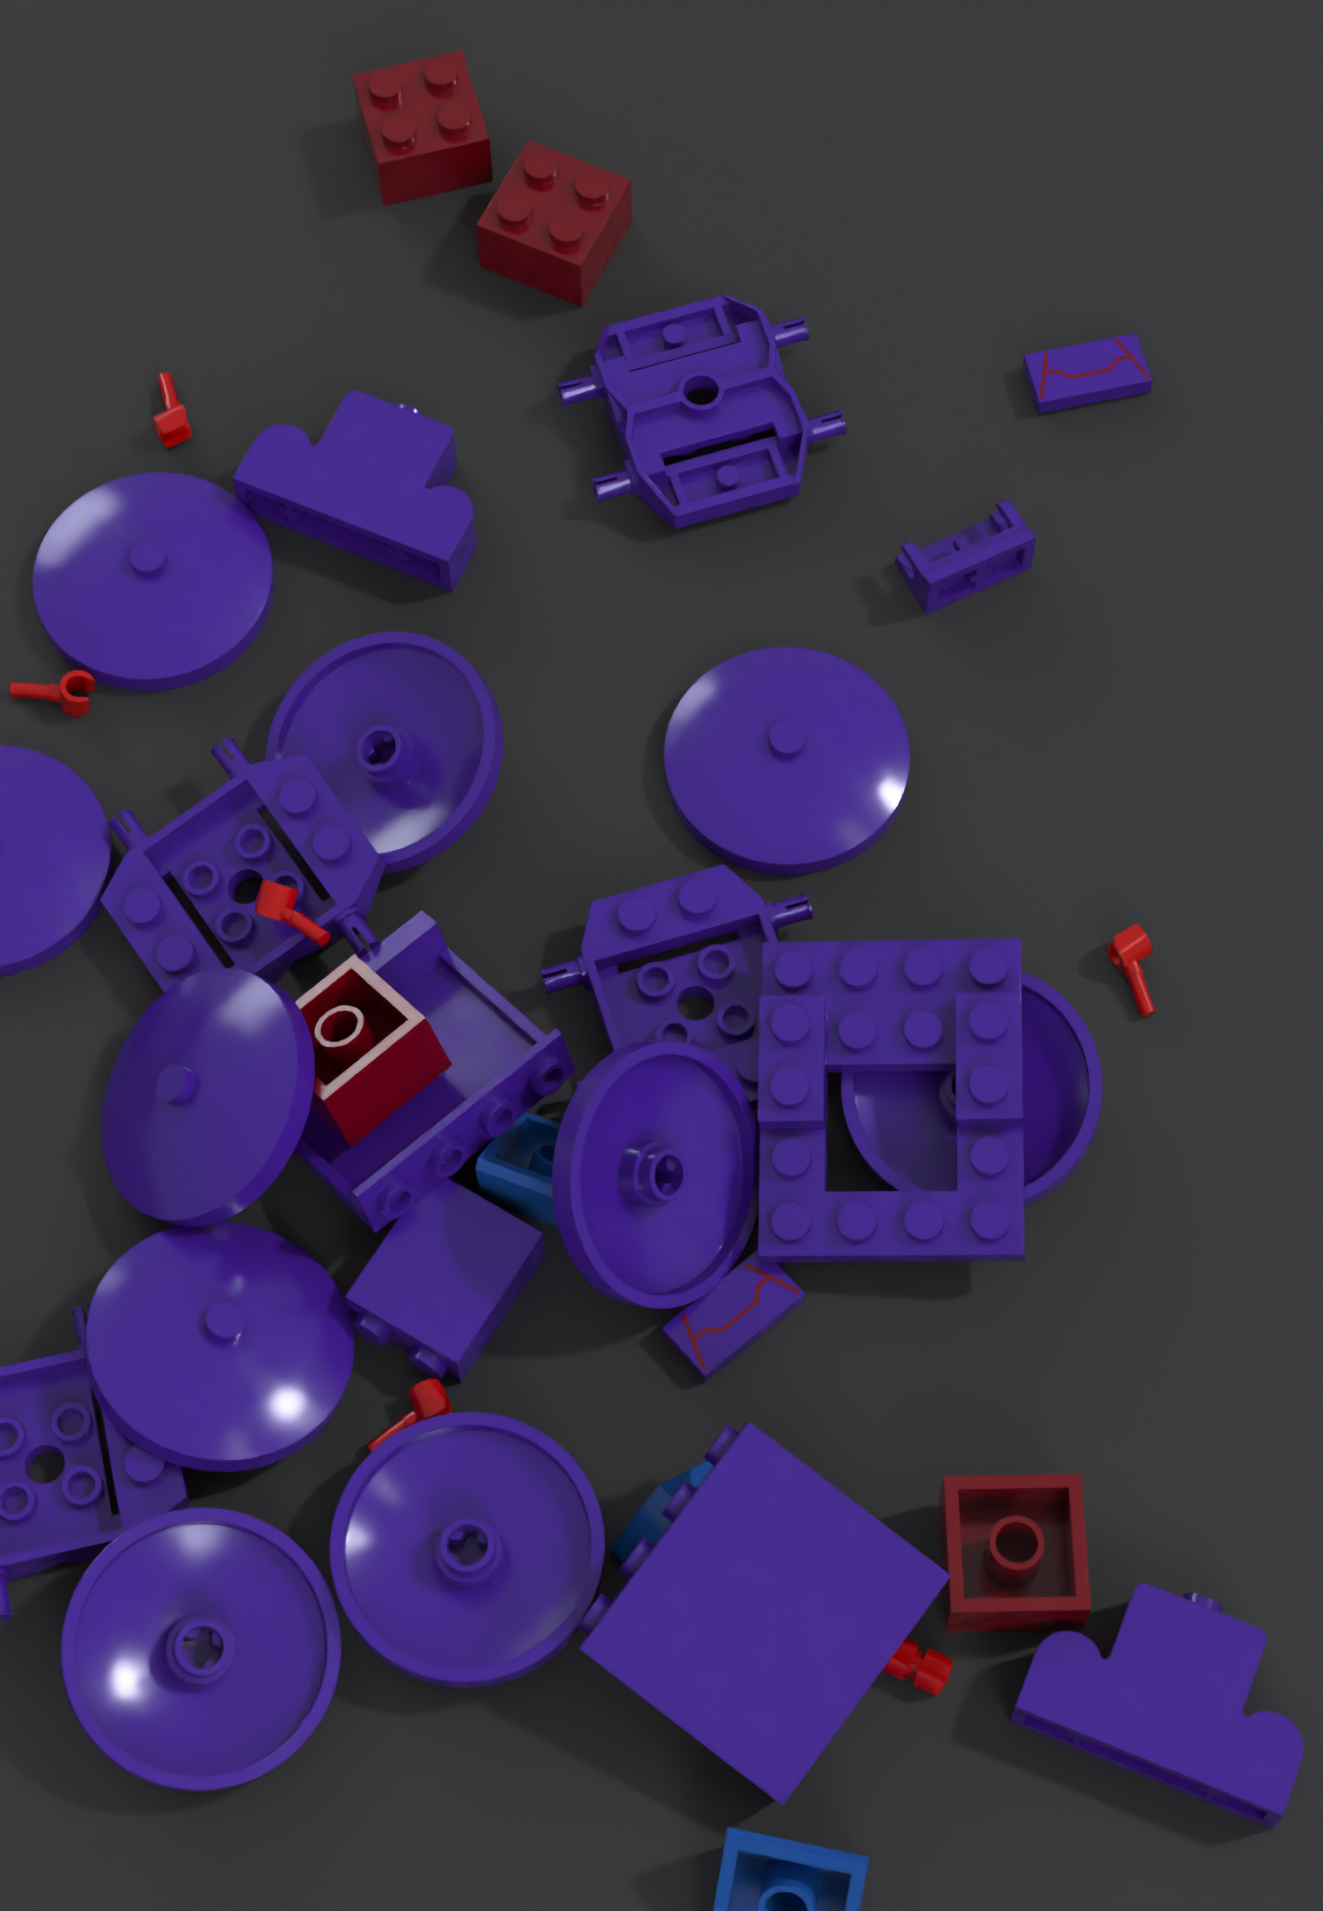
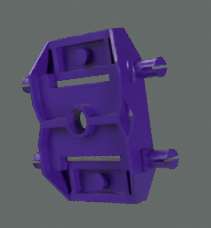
[557,294,847,529]
[100,737,386,992]
[539,864,813,1110]
[0,1304,190,1622]

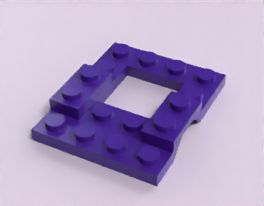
[758,938,1025,1263]

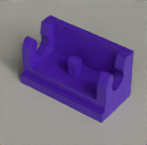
[895,499,1036,615]

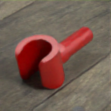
[151,372,193,449]
[10,670,95,717]
[255,879,330,946]
[1107,924,1156,1017]
[367,1378,452,1452]

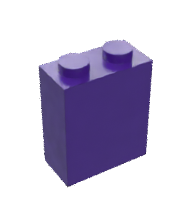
[345,1177,546,1383]

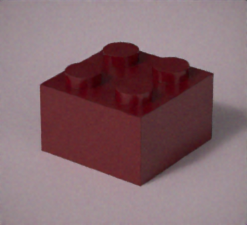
[352,50,493,206]
[476,140,633,307]
[295,954,452,1148]
[938,1474,1091,1633]

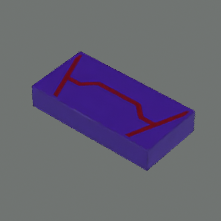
[1022,333,1153,414]
[662,1250,805,1383]

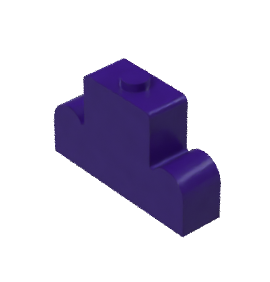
[232,390,477,592]
[1009,1583,1304,1829]

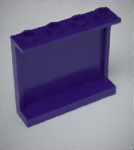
[293,910,576,1233]
[577,1421,951,1806]

